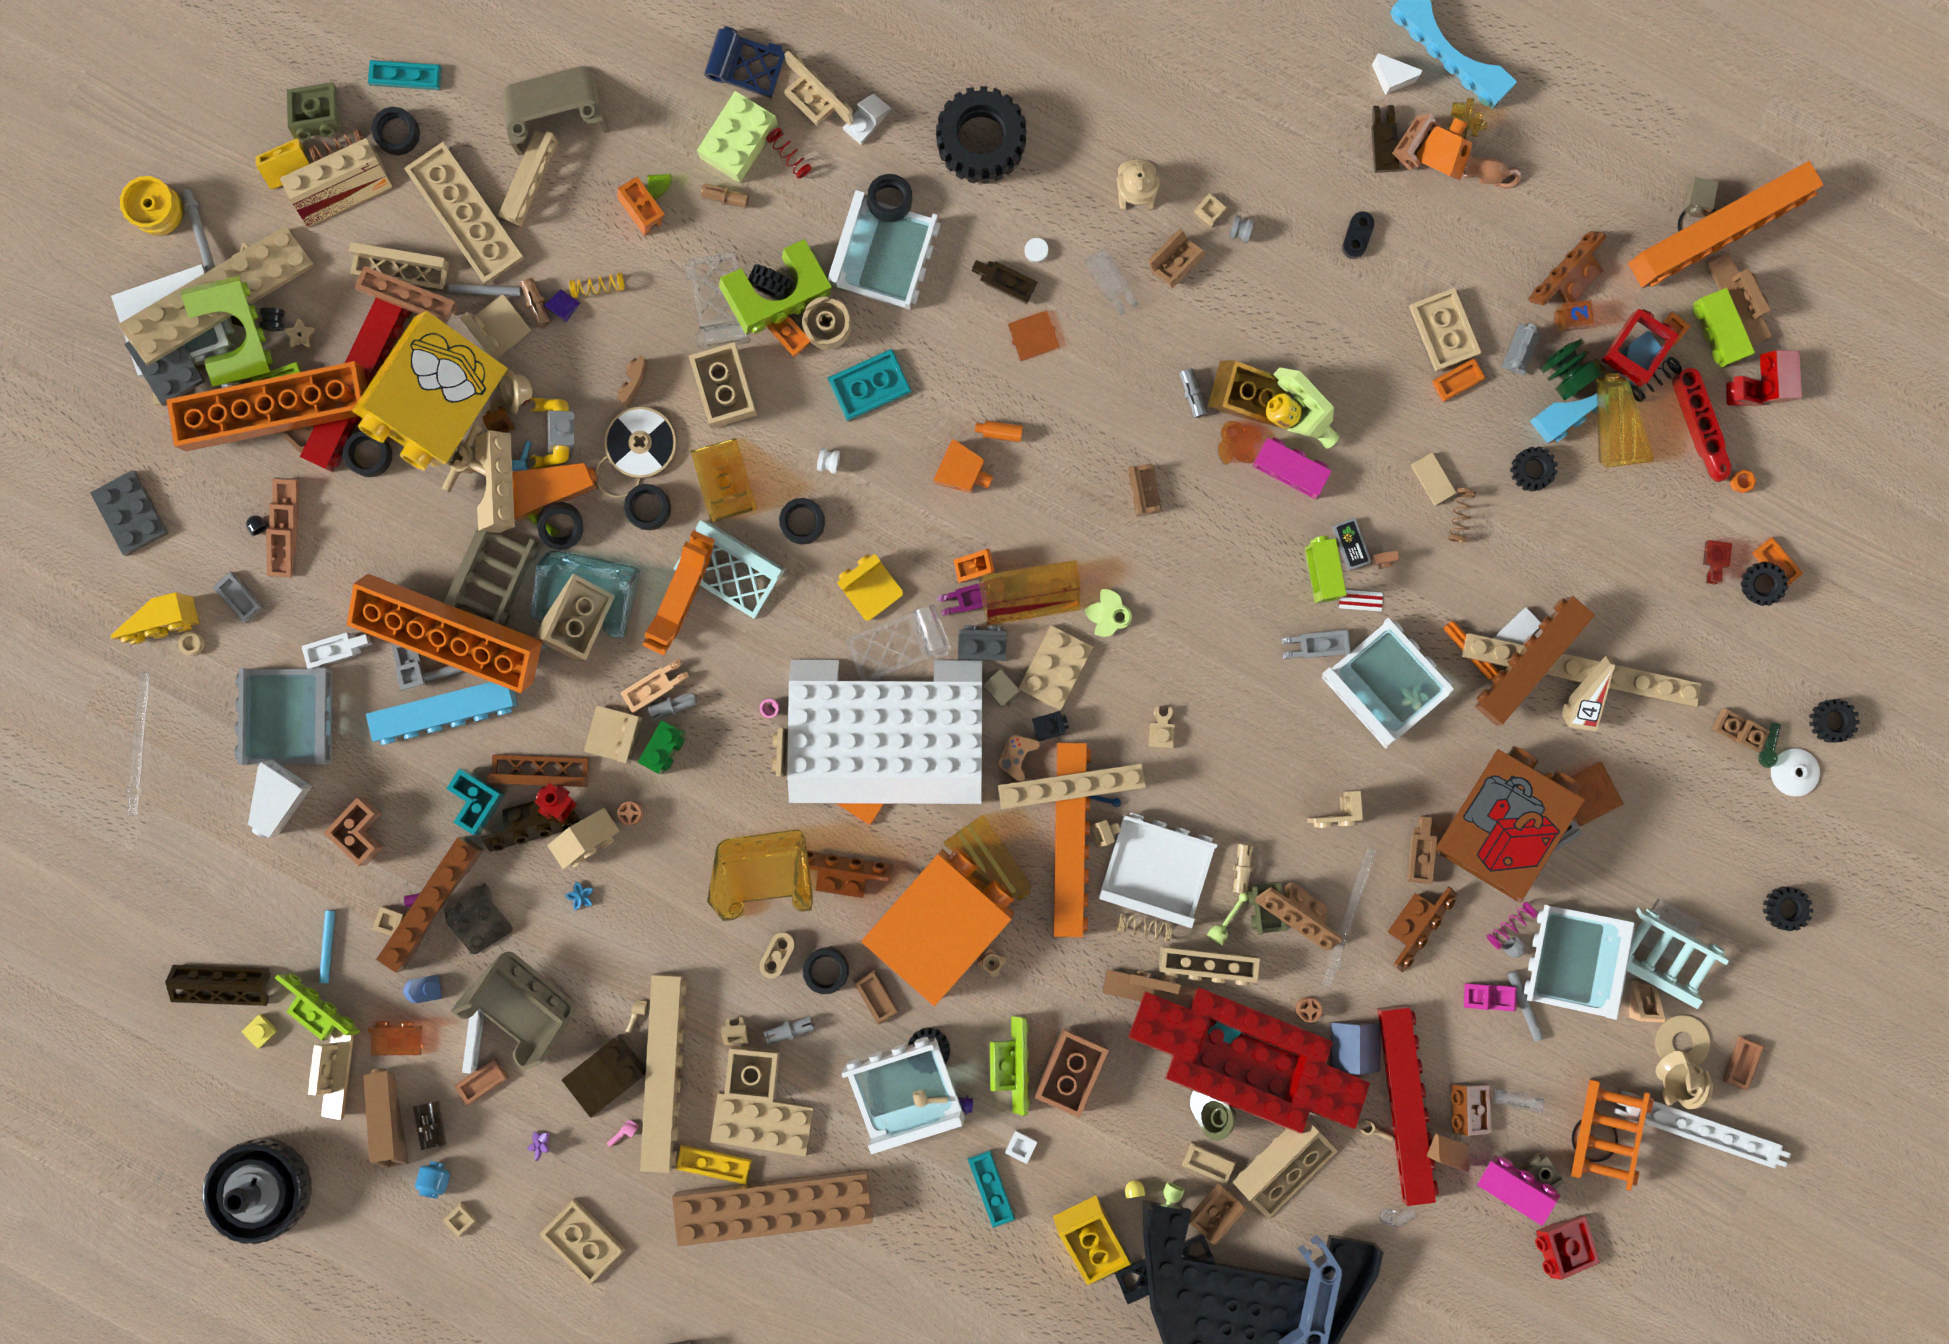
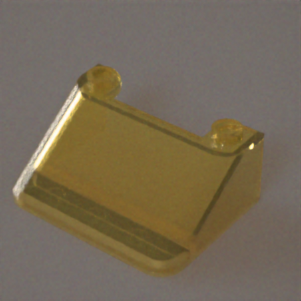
[707,830,813,921]

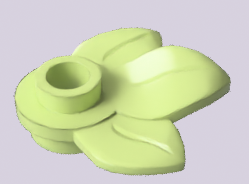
[1085,589,1132,637]

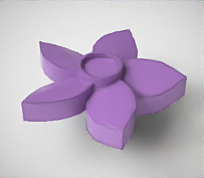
[527,1132,550,1161]

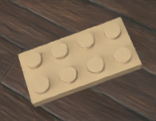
[710,1092,814,1157]

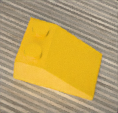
[1053,1195,1131,1285]

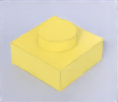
[241,1014,278,1049]

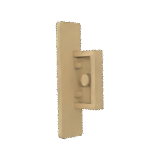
[784,51,854,126]
[308,1024,355,1120]

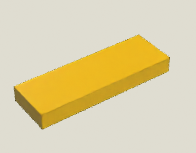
[675,1144,752,1185]

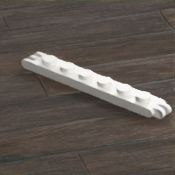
[1614,1090,1791,1169]

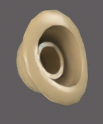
[498,369,533,415]

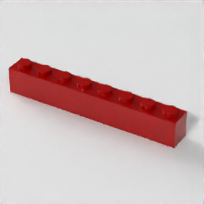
[300,298,412,472]
[1377,1005,1439,1206]

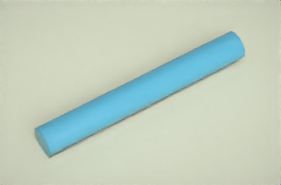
[319,910,335,983]

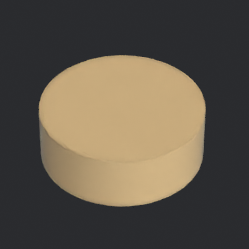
[178,632,205,656]

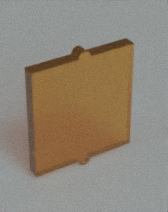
[1008,310,1060,361]

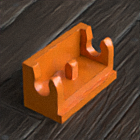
[617,176,665,236]

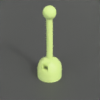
[1207,892,1249,946]
[1164,1182,1185,1205]

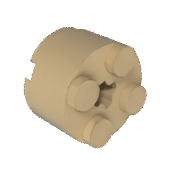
[802,297,851,350]

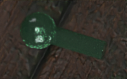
[1758,723,1781,768]

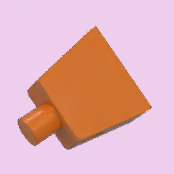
[1415,118,1472,181]
[933,439,994,493]

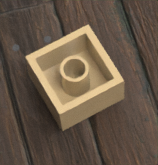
[724,1045,780,1103]

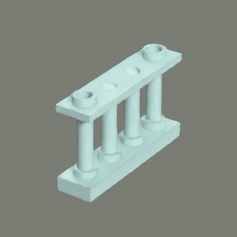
[1627,907,1729,1009]

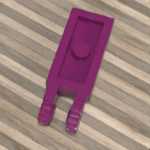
[937,578,1007,616]

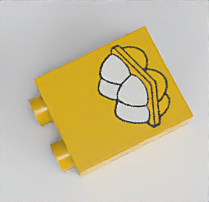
[352,311,508,471]

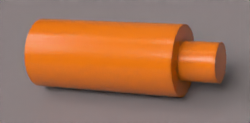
[975,420,1023,443]

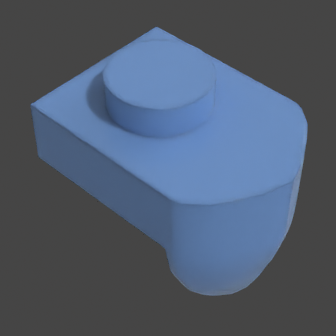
[403,975,442,1003]

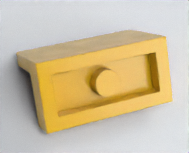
[255,139,310,190]

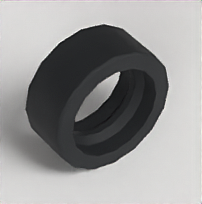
[371,107,420,156]
[867,174,912,222]
[343,431,392,477]
[624,484,671,531]
[779,498,825,545]
[537,501,584,550]
[803,947,849,994]

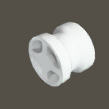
[817,447,840,474]

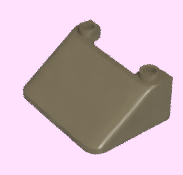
[503,66,609,155]
[451,952,575,1070]

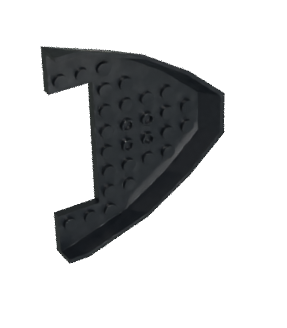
[1143,1200,1384,1344]

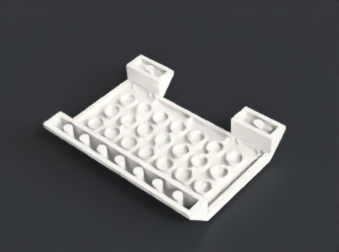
[787,660,982,804]

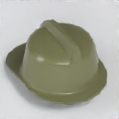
[1190,1091,1237,1141]

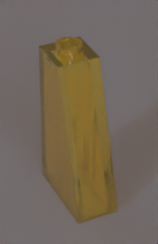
[1597,373,1654,468]
[943,815,1032,901]

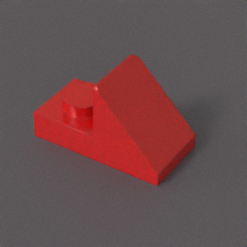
[1726,376,1764,406]

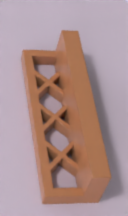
[355,266,458,325]

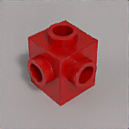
[535,783,577,823]

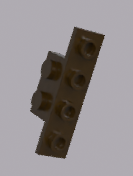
[481,801,581,852]

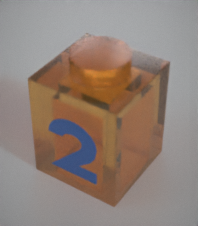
[1554,300,1594,332]

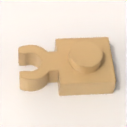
[1148,706,1175,749]

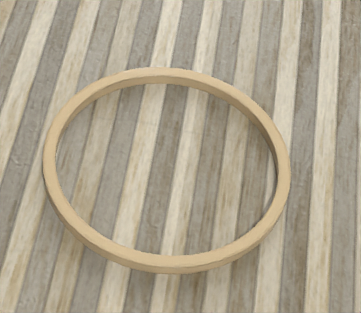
[595,456,641,498]

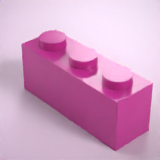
[1252,437,1331,499]
[1477,1155,1561,1226]

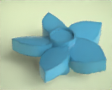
[565,882,593,911]

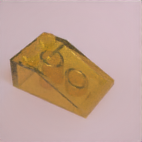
[691,438,757,523]

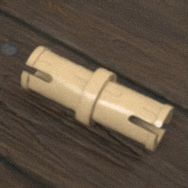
[1233,843,1253,893]

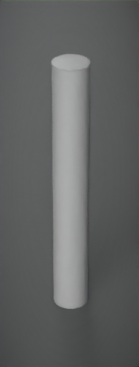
[449,284,522,296]
[1507,970,1544,1042]

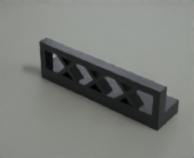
[1114,1233,1216,1304]

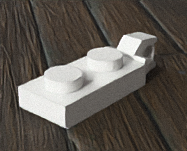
[302,632,372,670]

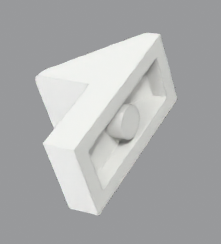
[843,93,892,145]

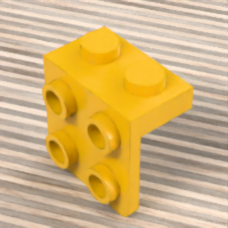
[836,554,903,621]

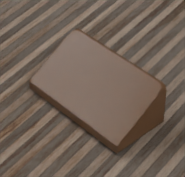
[1427,1134,1469,1172]

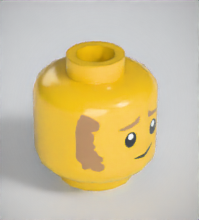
[1266,394,1301,429]

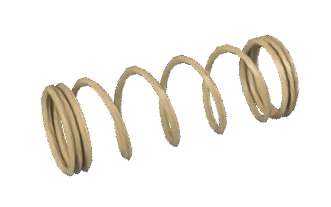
[1117,913,1173,943]

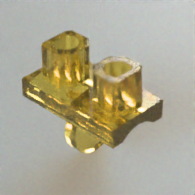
[1447,98,1488,140]

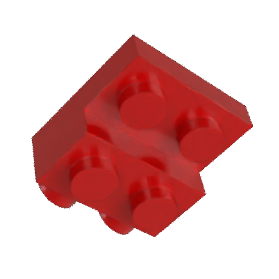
[1535,1215,1600,1280]

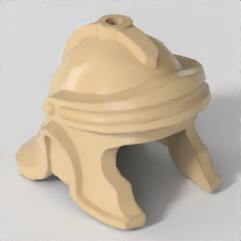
[1117,160,1161,210]
[1655,1050,1713,1109]

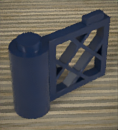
[704,26,786,99]

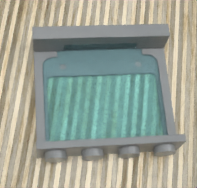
[235,668,333,765]

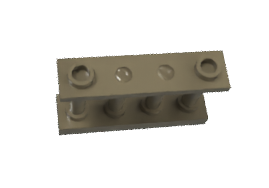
[444,527,540,626]

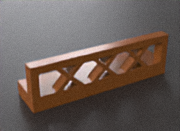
[487,755,589,787]

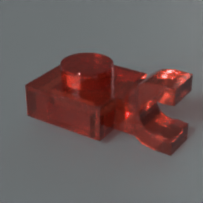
[1703,540,1732,585]

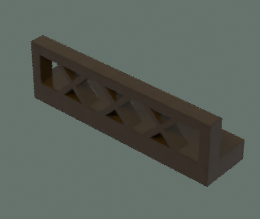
[165,965,270,1006]

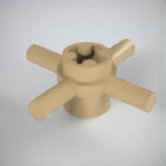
[442,424,486,492]

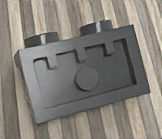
[958,625,1007,661]

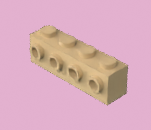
[1158,946,1260,986]

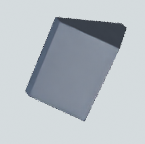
[1331,1022,1380,1075]

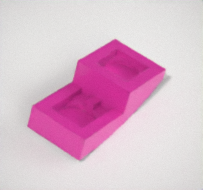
[1464,983,1517,1012]

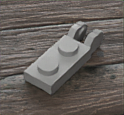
[1281,630,1351,659]

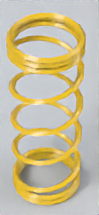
[569,272,625,298]

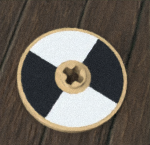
[605,407,676,478]

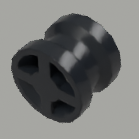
[259,307,285,331]

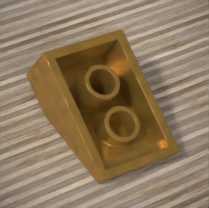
[1207,360,1290,427]

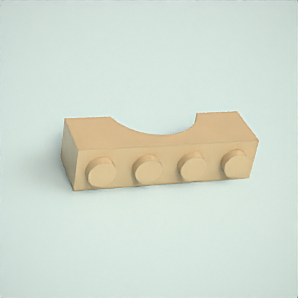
[474,430,515,533]

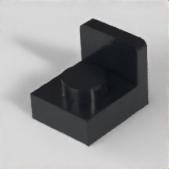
[1032,711,1069,742]

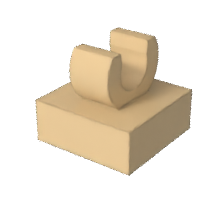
[1090,819,1121,848]
[721,1017,749,1046]

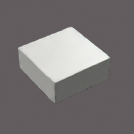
[1005,1130,1037,1164]

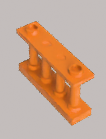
[1571,1078,1654,1191]

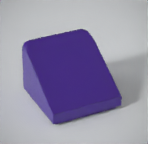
[545,289,580,322]

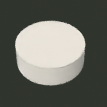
[1025,238,1048,263]

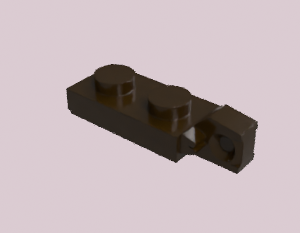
[972,260,1038,305]

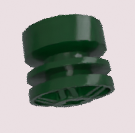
[1540,338,1606,401]

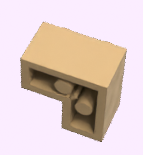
[547,808,620,869]

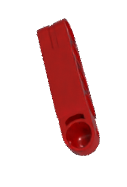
[1672,368,1731,482]

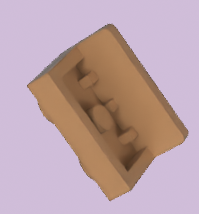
[1148,229,1205,289]
[1189,1183,1246,1245]

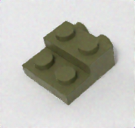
[287,82,341,141]

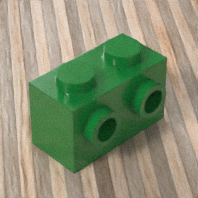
[637,720,686,774]

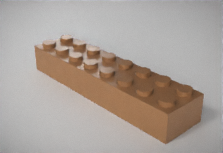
[672,1169,873,1246]

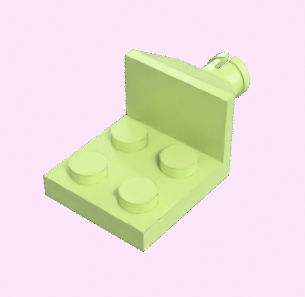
[1273,367,1340,448]

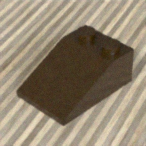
[562,1035,646,1118]

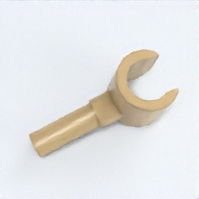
[626,1000,648,1033]
[913,1090,948,1107]
[1360,1120,1393,1141]

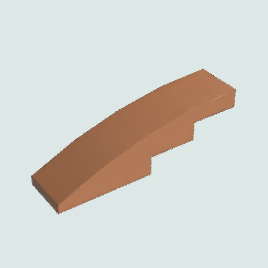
[266,477,299,578]

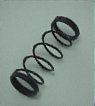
[1629,357,1682,402]

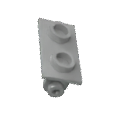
[1502,323,1541,376]

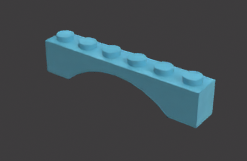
[1390,0,1517,109]
[1530,331,1661,443]

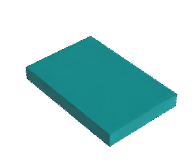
[827,349,912,422]

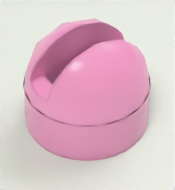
[760,698,780,718]

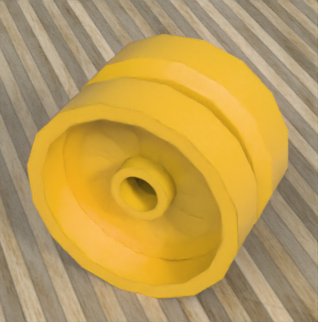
[120,176,184,236]

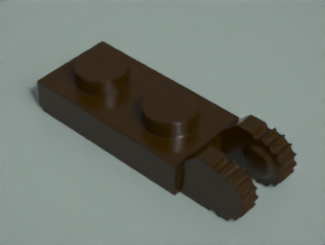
[1371,105,1400,173]

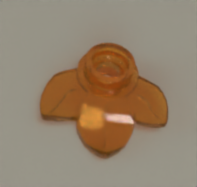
[1218,421,1263,465]

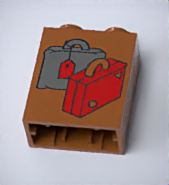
[1436,746,1585,904]

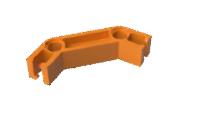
[643,530,715,656]

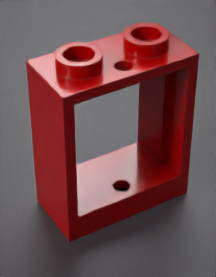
[1600,309,1679,387]

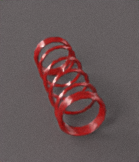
[766,127,812,179]

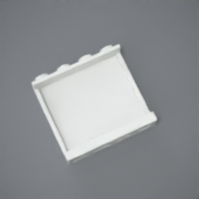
[1098,812,1217,928]

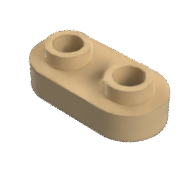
[759,932,795,978]

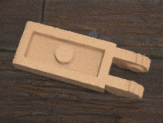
[621,660,690,713]

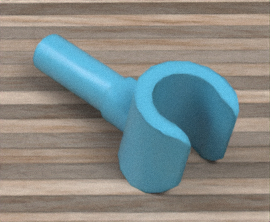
[512,441,531,471]

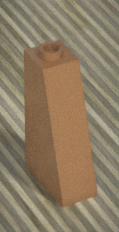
[363,1068,409,1168]

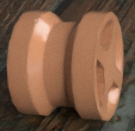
[617,801,644,825]
[1295,997,1322,1023]

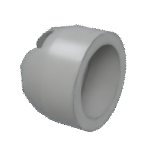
[1503,936,1525,958]

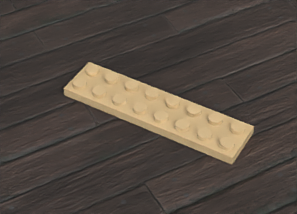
[118,226,314,366]

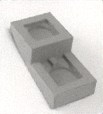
[391,644,425,691]

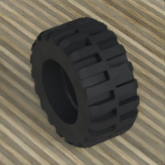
[936,86,1027,184]

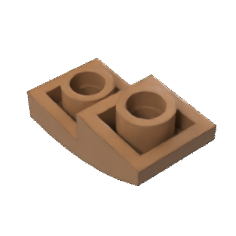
[617,355,648,407]
[1711,708,1770,753]

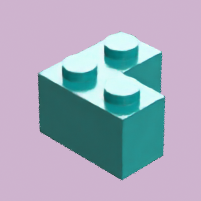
[446,768,506,835]

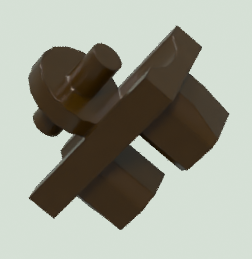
[413,1101,447,1150]

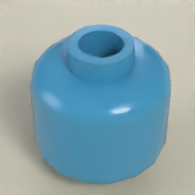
[415,1161,450,1199]

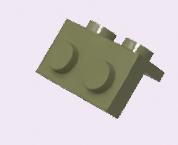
[1248,882,1287,935]

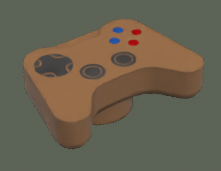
[998,735,1040,781]

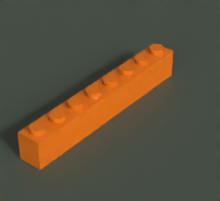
[1053,743,1091,937]

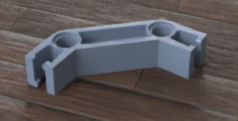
[1278,1235,1342,1344]

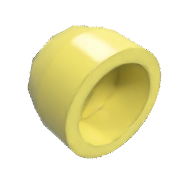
[1125,1180,1145,1198]

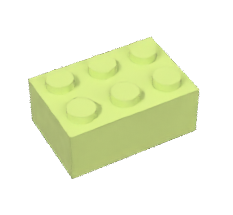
[697,91,778,183]

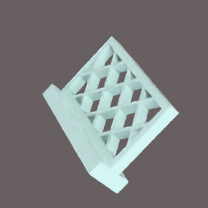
[673,520,786,619]

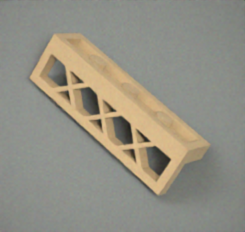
[498,130,558,227]
[349,242,450,291]

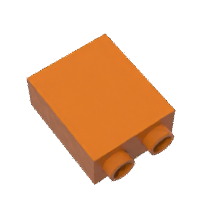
[861,847,1015,1007]

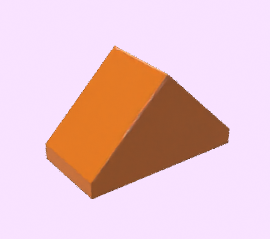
[953,549,995,583]

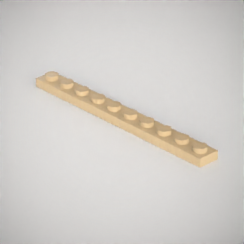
[1462,633,1701,707]

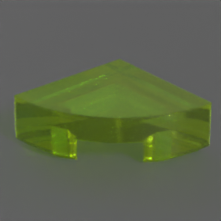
[647,174,672,200]

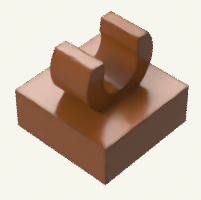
[482,405,515,433]

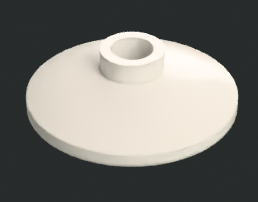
[1771,749,1820,796]

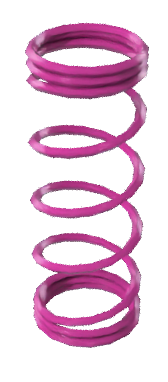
[1486,902,1538,950]

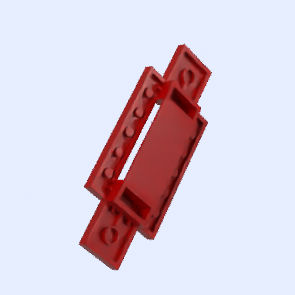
[1128,987,1370,1134]

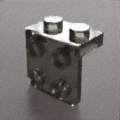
[444,883,513,954]

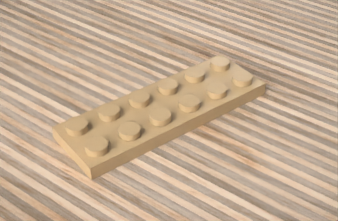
[404,142,525,285]

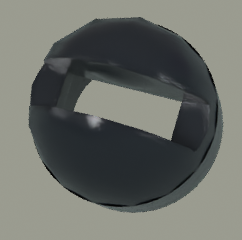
[246,516,268,536]

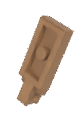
[1407,816,1437,884]

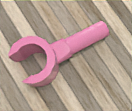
[607,1120,639,1147]

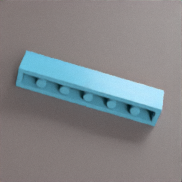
[366,682,518,745]

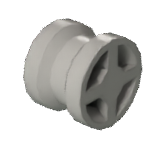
[1229,215,1254,243]

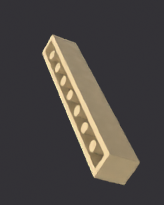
[640,973,687,1173]

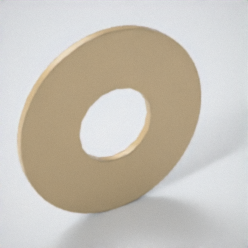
[1655,1015,1710,1065]

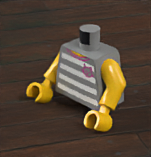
[530,397,574,469]

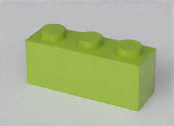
[1693,287,1755,368]

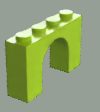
[719,239,832,335]
[181,275,273,387]

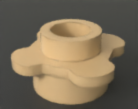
[978,949,1006,977]

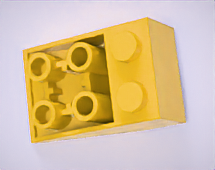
[110,592,199,645]

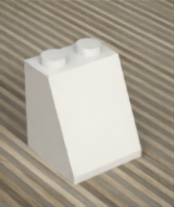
[248,760,313,838]

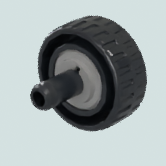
[202,1138,312,1244]

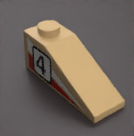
[1562,656,1615,732]

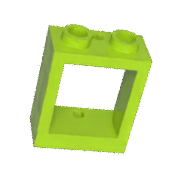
[1305,535,1346,604]

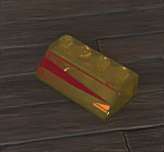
[978,560,1080,626]

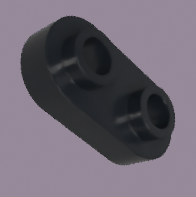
[1342,211,1374,259]

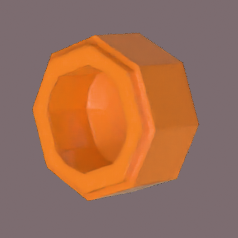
[1729,469,1756,494]

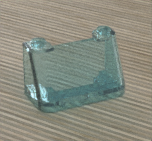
[530,550,640,638]

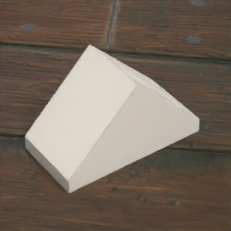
[1372,53,1422,95]

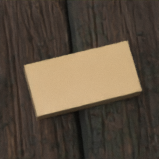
[1410,452,1456,506]
[1182,1142,1236,1185]

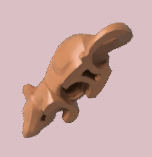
[1463,151,1521,189]

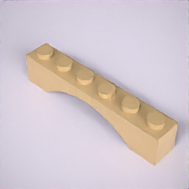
[997,764,1146,809]

